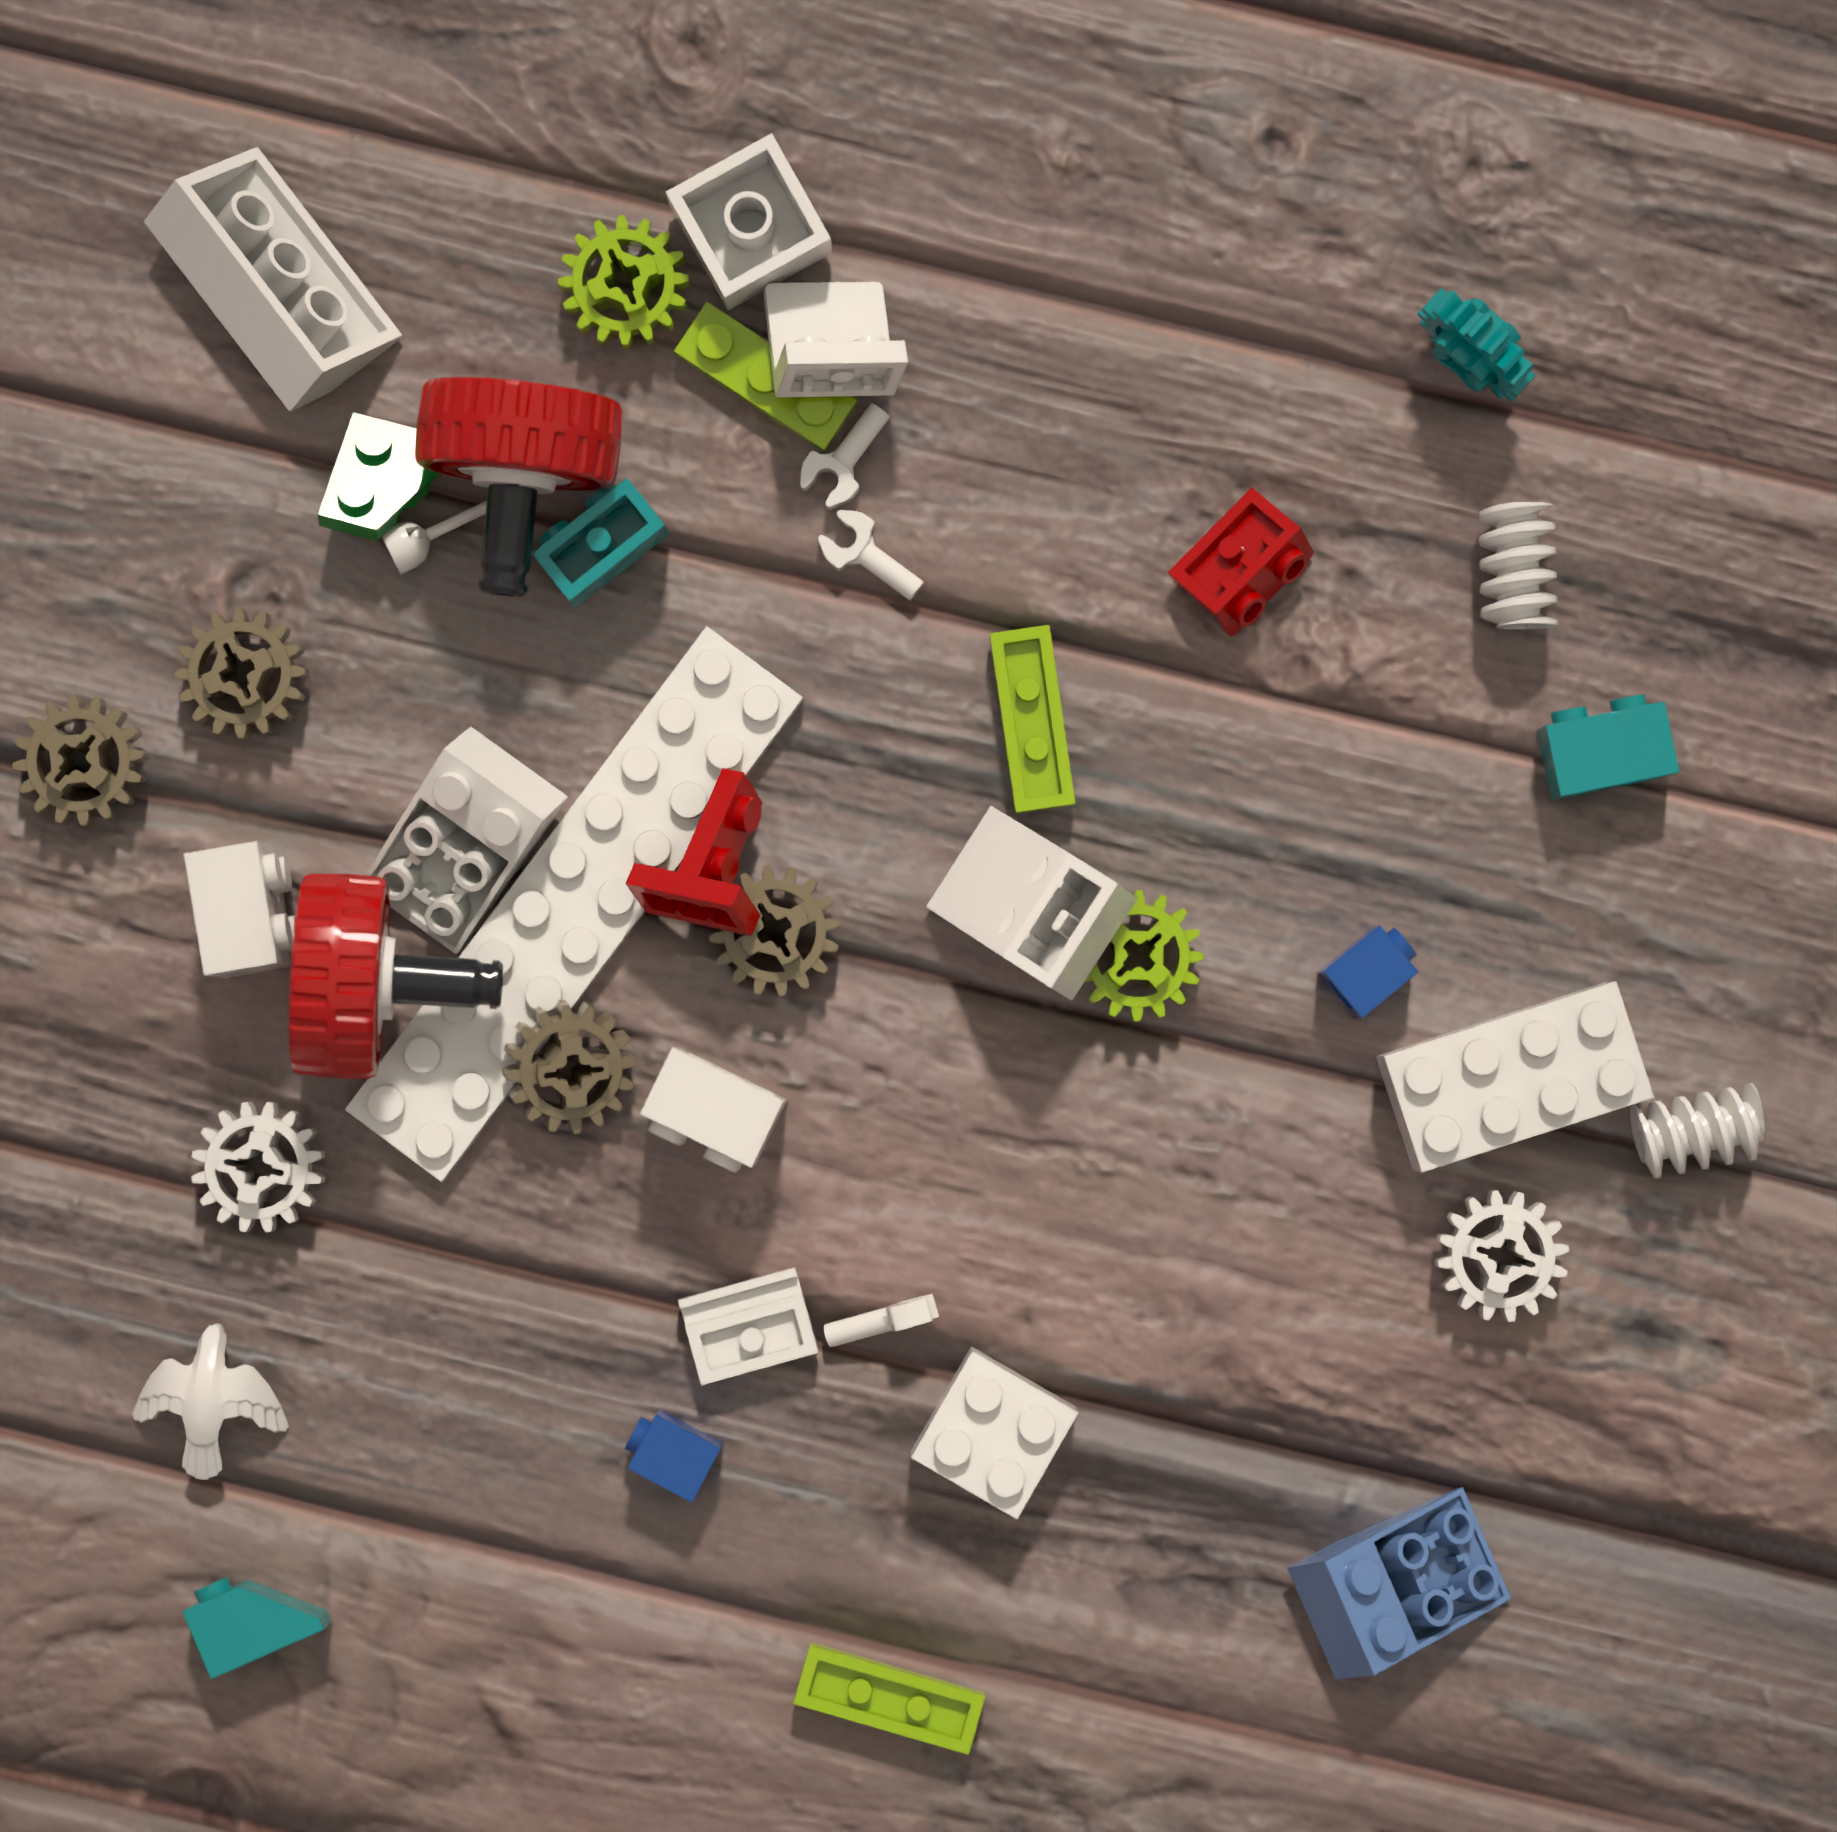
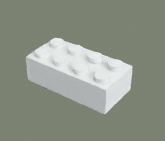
[1376,981,1654,1173]

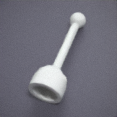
[382,500,487,575]

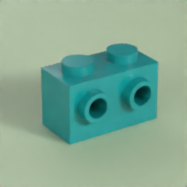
[532,478,669,609]

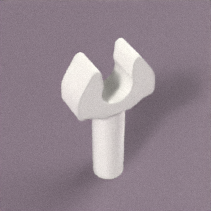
[800,403,890,510]
[818,510,924,601]
[824,1293,939,1347]

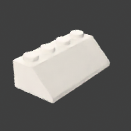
[144,147,402,412]

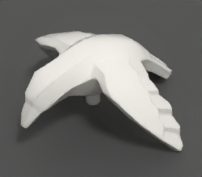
[132,1323,289,1480]

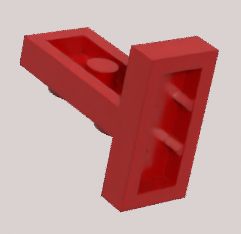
[625,768,763,936]

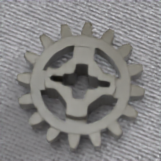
[174,607,309,740]
[12,695,149,827]
[709,865,841,997]
[502,1000,637,1134]

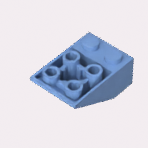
[1287,1487,1512,1680]

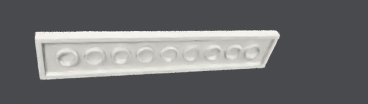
[345,626,804,1182]

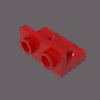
[1168,487,1314,637]

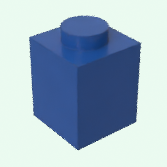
[1317,925,1418,1019]
[624,1409,723,1503]

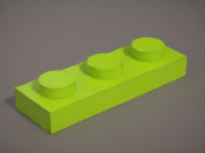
[674,302,858,453]
[989,625,1076,814]
[793,1642,986,1755]

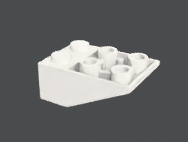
[365,726,568,955]
[926,806,1138,1001]

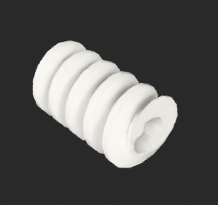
[1478,502,1558,630]
[1629,1083,1766,1179]

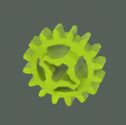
[558,215,690,350]
[1084,890,1204,1022]

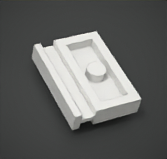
[678,1266,819,1385]

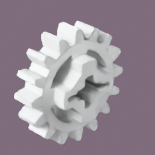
[191,1102,326,1233]
[1434,1190,1569,1322]

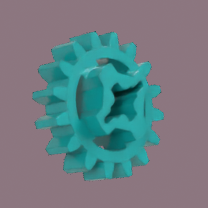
[1417,288,1536,401]

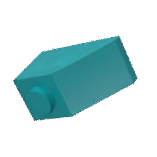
[182,1576,332,1679]

